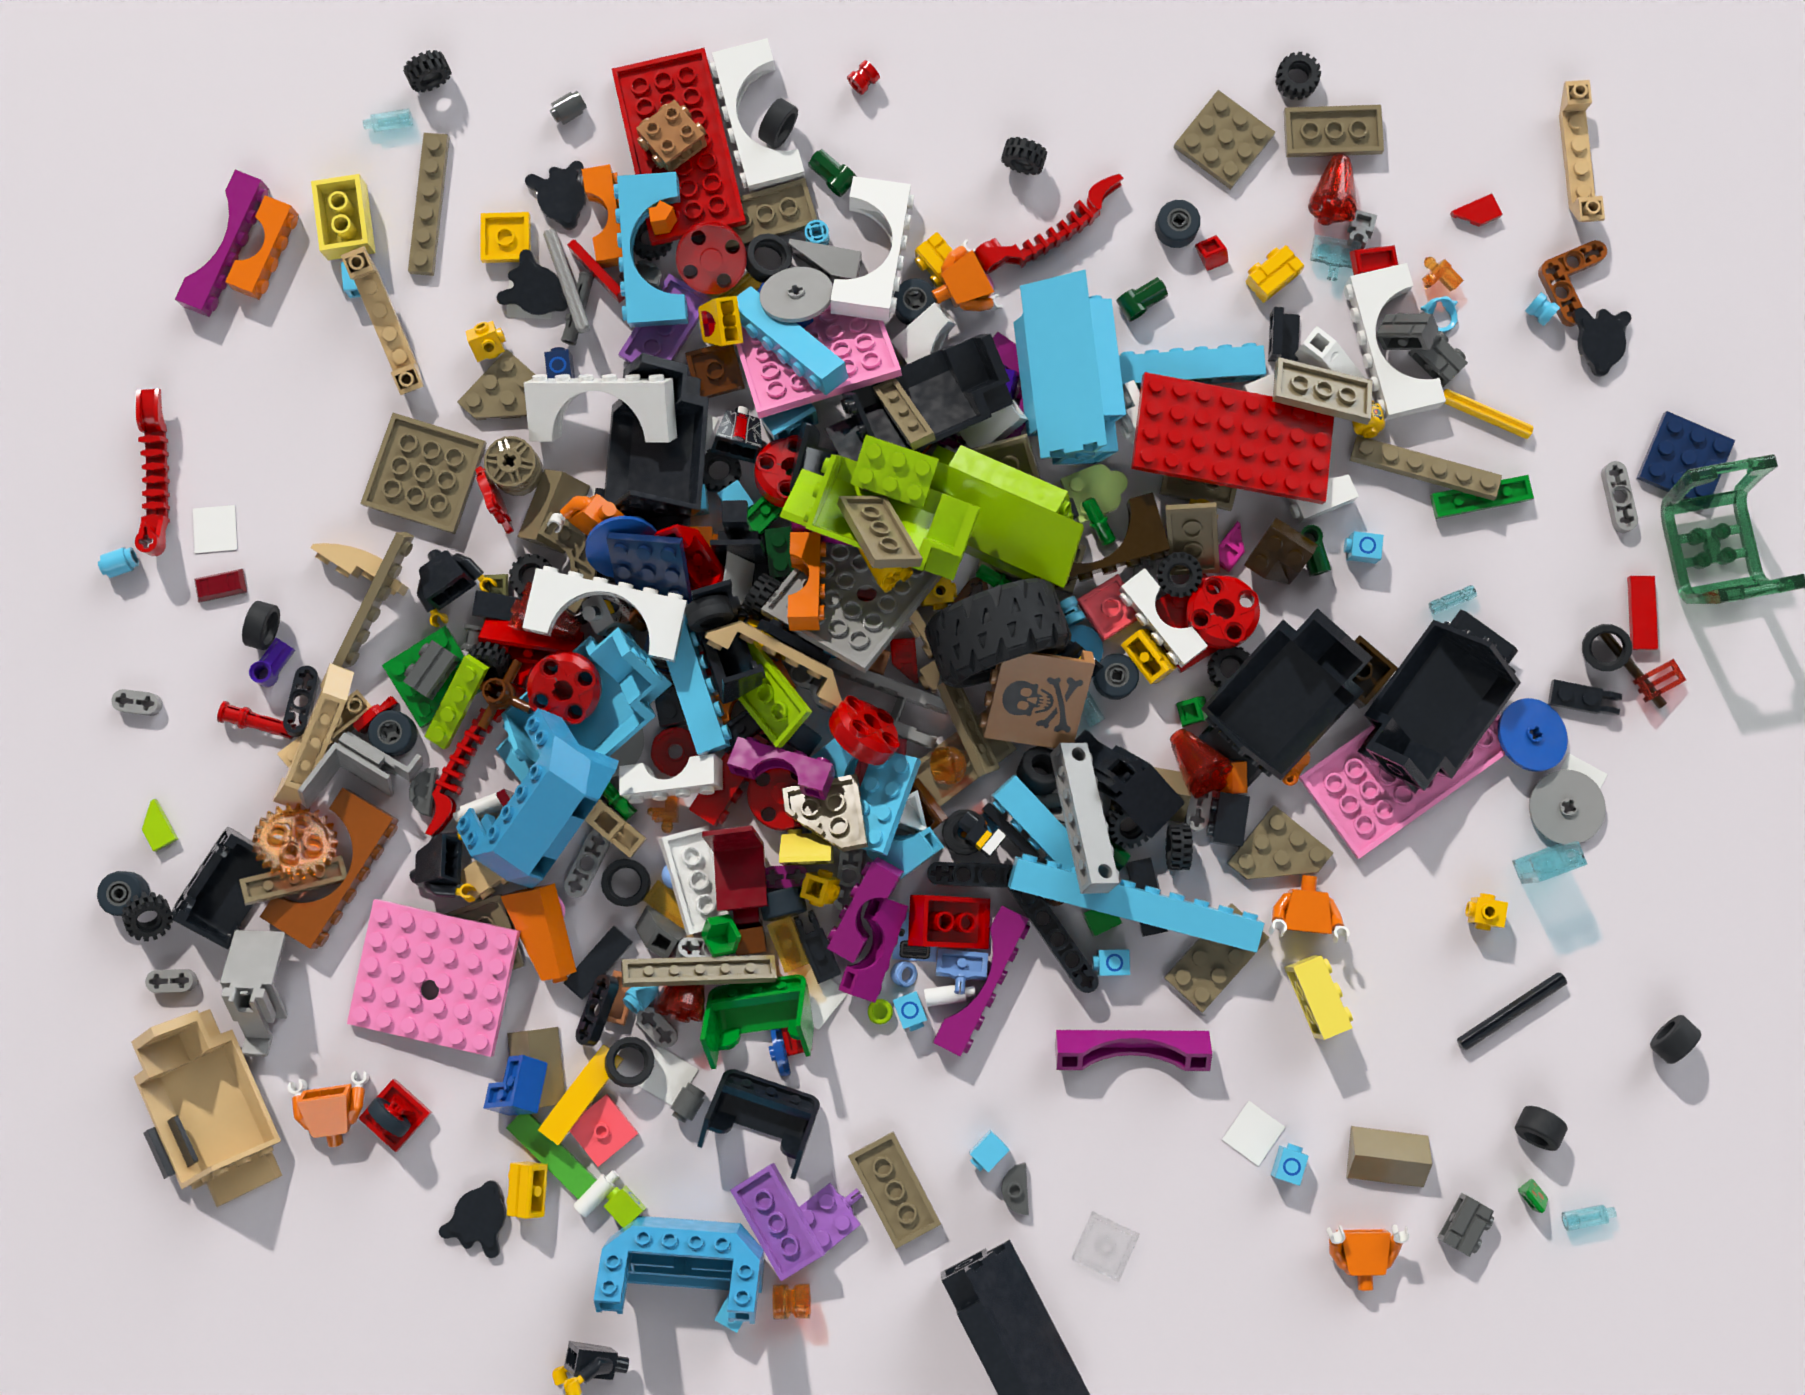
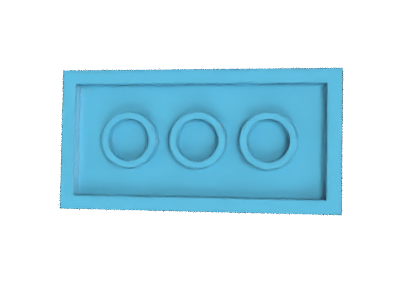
[860,753,921,855]

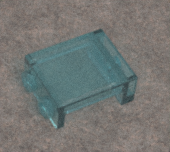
[1512,841,1587,884]

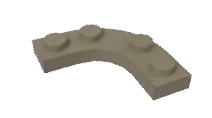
[538,512,597,614]

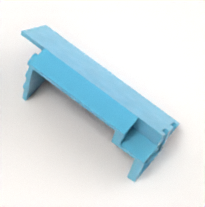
[1013,269,1126,465]
[496,627,672,782]

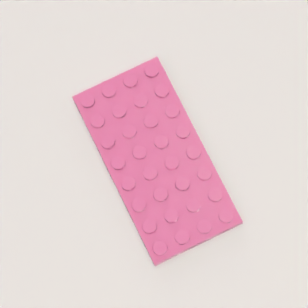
[1299,714,1506,859]

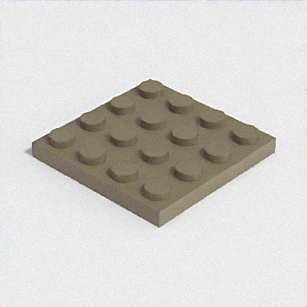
[360,413,487,534]

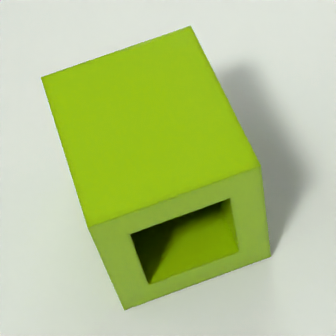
[603,1185,646,1228]

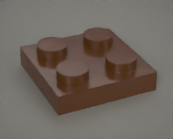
[685,345,745,398]

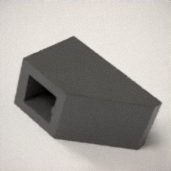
[635,906,687,958]

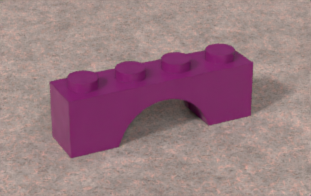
[727,737,836,800]
[827,857,904,963]
[838,898,908,1003]

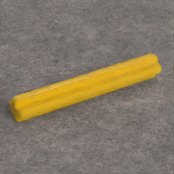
[1443,389,1534,439]

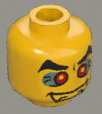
[1352,400,1385,438]

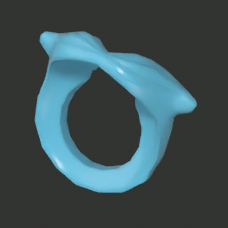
[1420,296,1458,333]

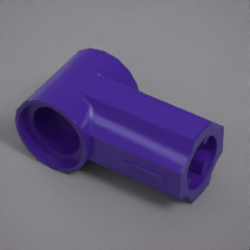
[249,637,296,687]

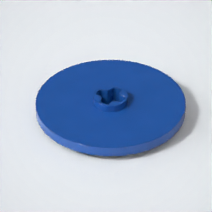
[585,516,657,578]
[1498,698,1568,772]

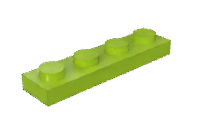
[424,654,489,750]

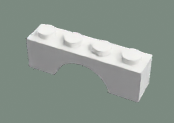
[1119,568,1208,668]
[619,754,723,804]

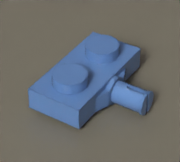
[935,948,988,995]

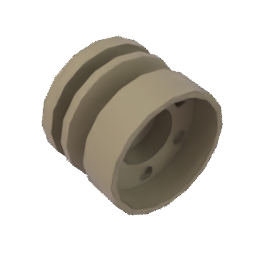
[484,436,543,496]

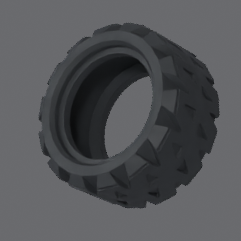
[924,578,1072,688]

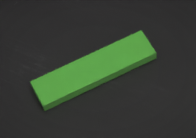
[506,1114,597,1199]

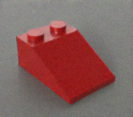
[908,895,990,949]

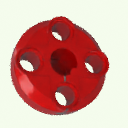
[676,221,747,294]
[754,435,798,508]
[1186,576,1260,649]
[527,651,602,725]
[829,695,900,765]
[747,768,803,831]

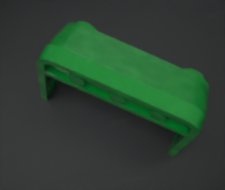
[700,975,814,1069]

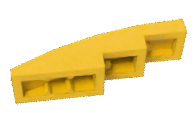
[538,1044,624,1145]

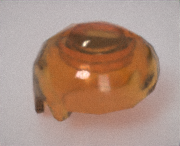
[930,747,967,785]

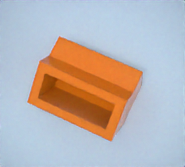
[648,200,677,235]
[1218,760,1248,794]

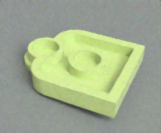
[1060,464,1128,524]

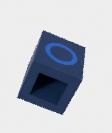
[544,347,575,378]

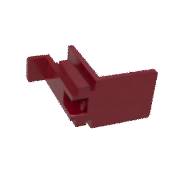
[702,826,768,929]

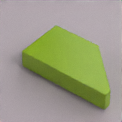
[142,799,178,852]

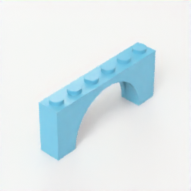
[614,172,689,328]
[811,738,944,880]

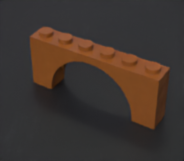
[260,787,399,949]

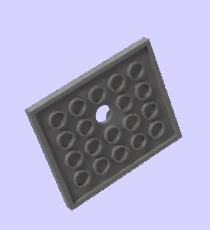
[761,542,942,673]

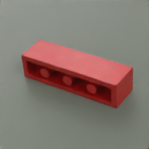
[478,618,584,667]
[688,734,770,827]

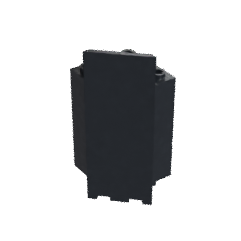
[824,334,1014,461]
[604,353,709,531]
[1194,609,1373,788]
[1357,609,1521,794]
[941,1239,1090,1395]

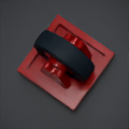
[358,1079,432,1152]

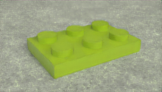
[850,435,939,508]

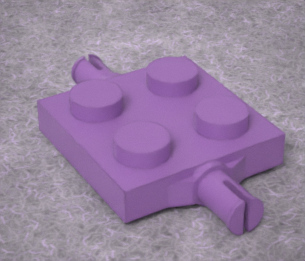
[799,1183,863,1253]

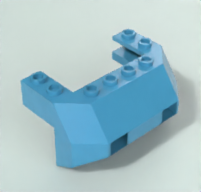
[456,708,619,889]
[594,1216,764,1324]

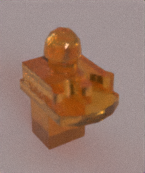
[1422,257,1464,291]
[647,796,679,833]

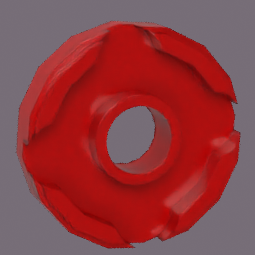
[651,727,700,777]

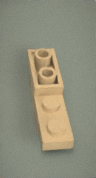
[310,543,409,596]
[277,690,372,768]
[585,799,647,858]

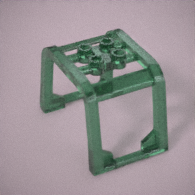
[1661,454,1805,604]

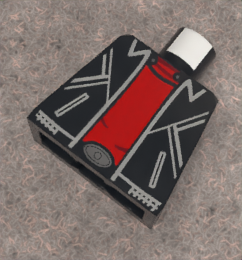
[710,406,762,464]

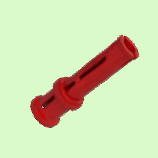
[217,701,297,739]

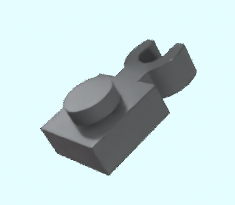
[1347,209,1377,249]

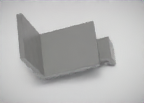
[298,731,423,809]
[220,930,288,1057]

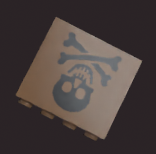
[979,650,1095,748]

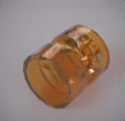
[773,1283,811,1320]

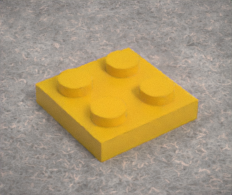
[480,212,531,263]

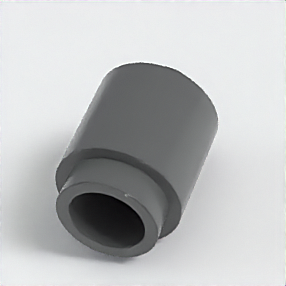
[549,91,587,125]
[670,1082,705,1123]

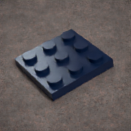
[1636,411,1735,508]
[606,532,691,604]

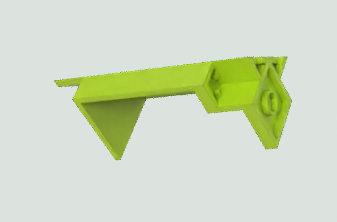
[930,445,1084,588]
[780,454,981,581]

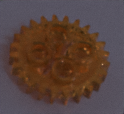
[252,803,338,881]

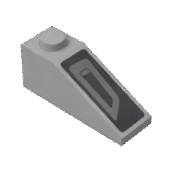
[789,239,862,283]

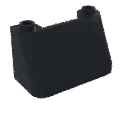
[172,827,285,950]

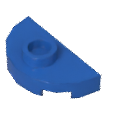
[769,1028,791,1077]

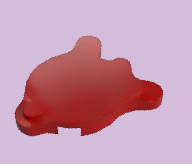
[475,466,514,534]

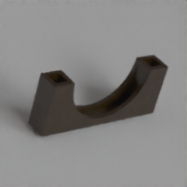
[1020,492,1170,589]

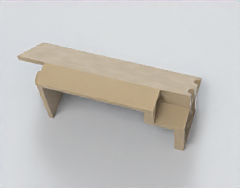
[131,1009,282,1207]

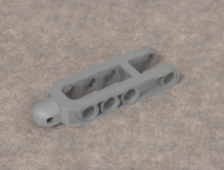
[790,658,948,749]

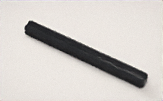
[1457,972,1567,1050]

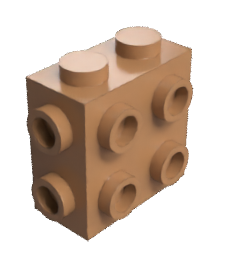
[636,100,707,172]

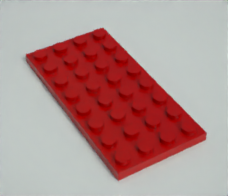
[611,47,746,246]
[1131,372,1334,505]

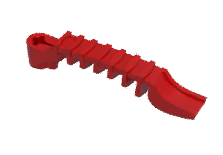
[974,174,1124,274]
[135,389,170,557]
[425,683,527,836]

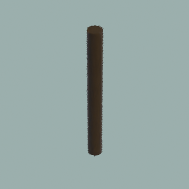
[1599,633,1667,709]

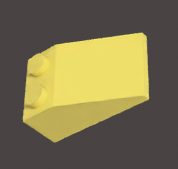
[779,829,834,865]

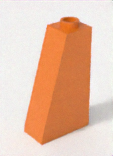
[501,883,576,983]

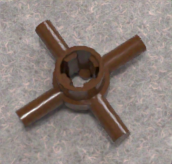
[478,659,533,730]

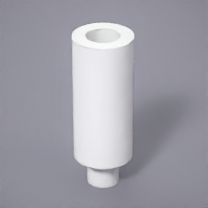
[453,792,503,822]
[924,985,975,1007]
[574,1170,619,1218]

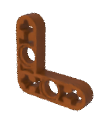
[1538,240,1607,327]

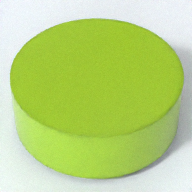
[867,999,893,1024]

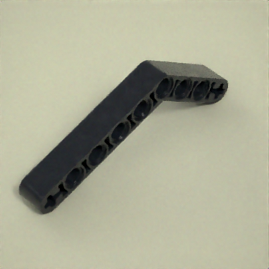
[927,862,1099,993]

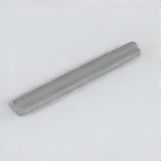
[543,228,590,334]

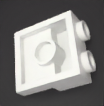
[1120,380,1140,444]

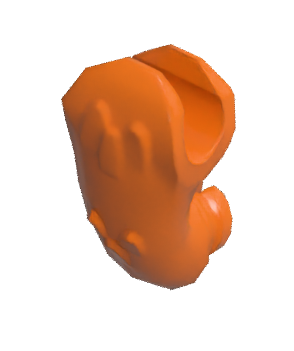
[1282,751,1310,786]

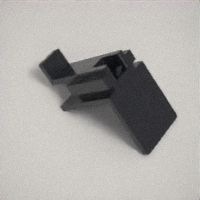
[710,500,768,617]
[1074,730,1185,838]

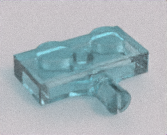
[1310,234,1361,281]

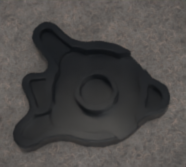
[525,161,586,230]
[497,249,568,315]
[1572,307,1632,377]
[439,1180,506,1258]

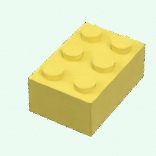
[311,174,376,260]
[1284,955,1353,1040]

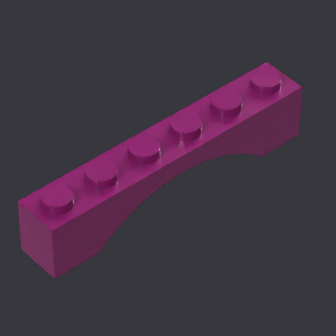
[175,169,269,317]
[933,905,1031,1057]
[1055,1030,1212,1071]

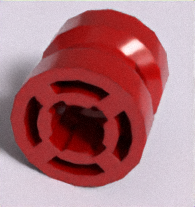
[847,60,880,95]

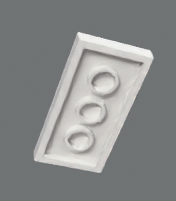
[659,825,734,936]

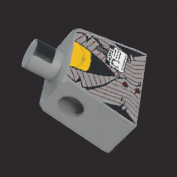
[581,595,635,636]

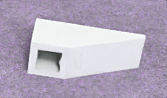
[1295,326,1366,379]

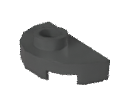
[619,260,664,291]
[409,767,439,817]
[1001,1162,1029,1215]

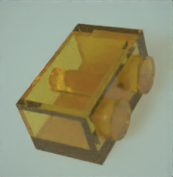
[767,916,810,973]

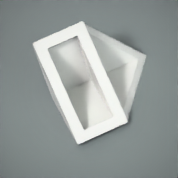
[897,790,927,834]

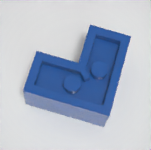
[483,1055,548,1116]

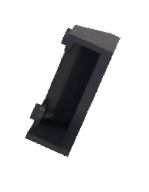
[691,579,766,704]
[697,1069,820,1180]

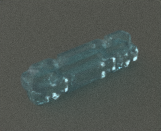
[1428,585,1477,614]

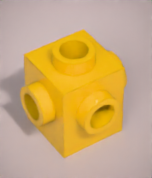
[466,321,506,362]
[921,577,957,610]
[799,869,841,907]
[1465,893,1508,931]

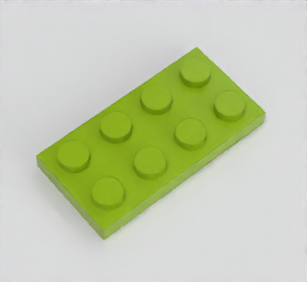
[738,640,812,748]

